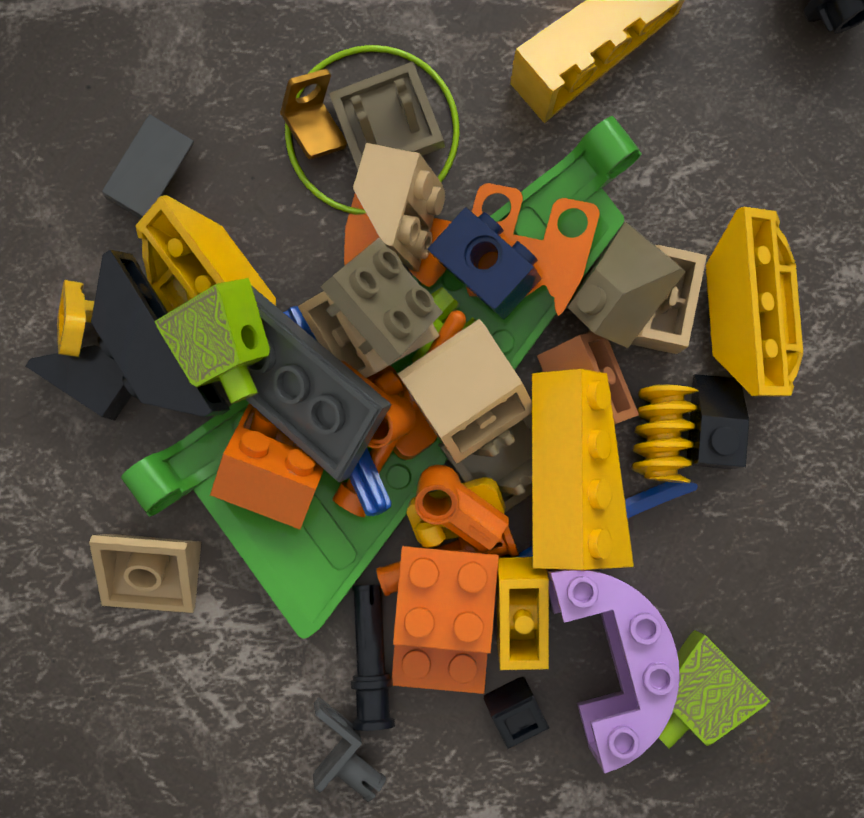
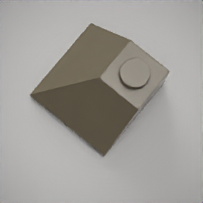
[568,222,686,348]

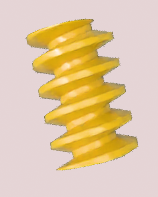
[631,385,699,483]

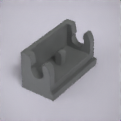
[102,114,194,219]

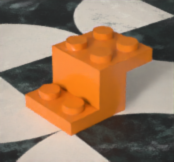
[392,546,499,694]

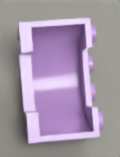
[546,569,680,773]

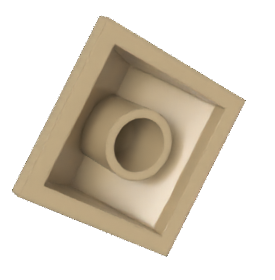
[89,534,201,613]

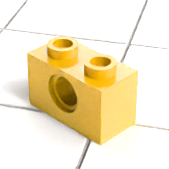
[496,557,549,670]

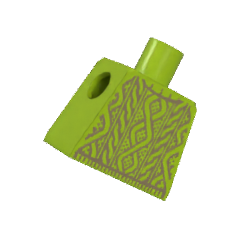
[154,278,270,404]
[658,630,770,749]

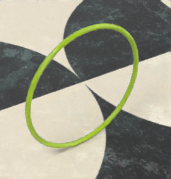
[285,45,459,215]

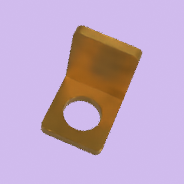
[280,69,347,159]

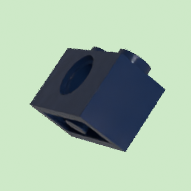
[427,207,542,320]

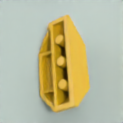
[135,195,276,313]
[706,206,803,397]

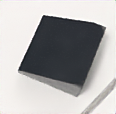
[483,677,549,749]

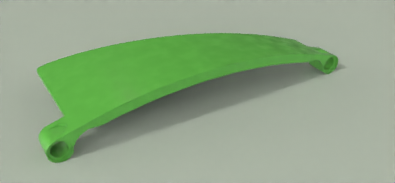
[121,116,642,639]

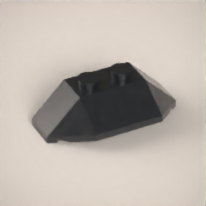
[91,250,230,417]

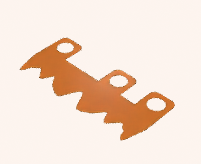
[344,183,600,316]

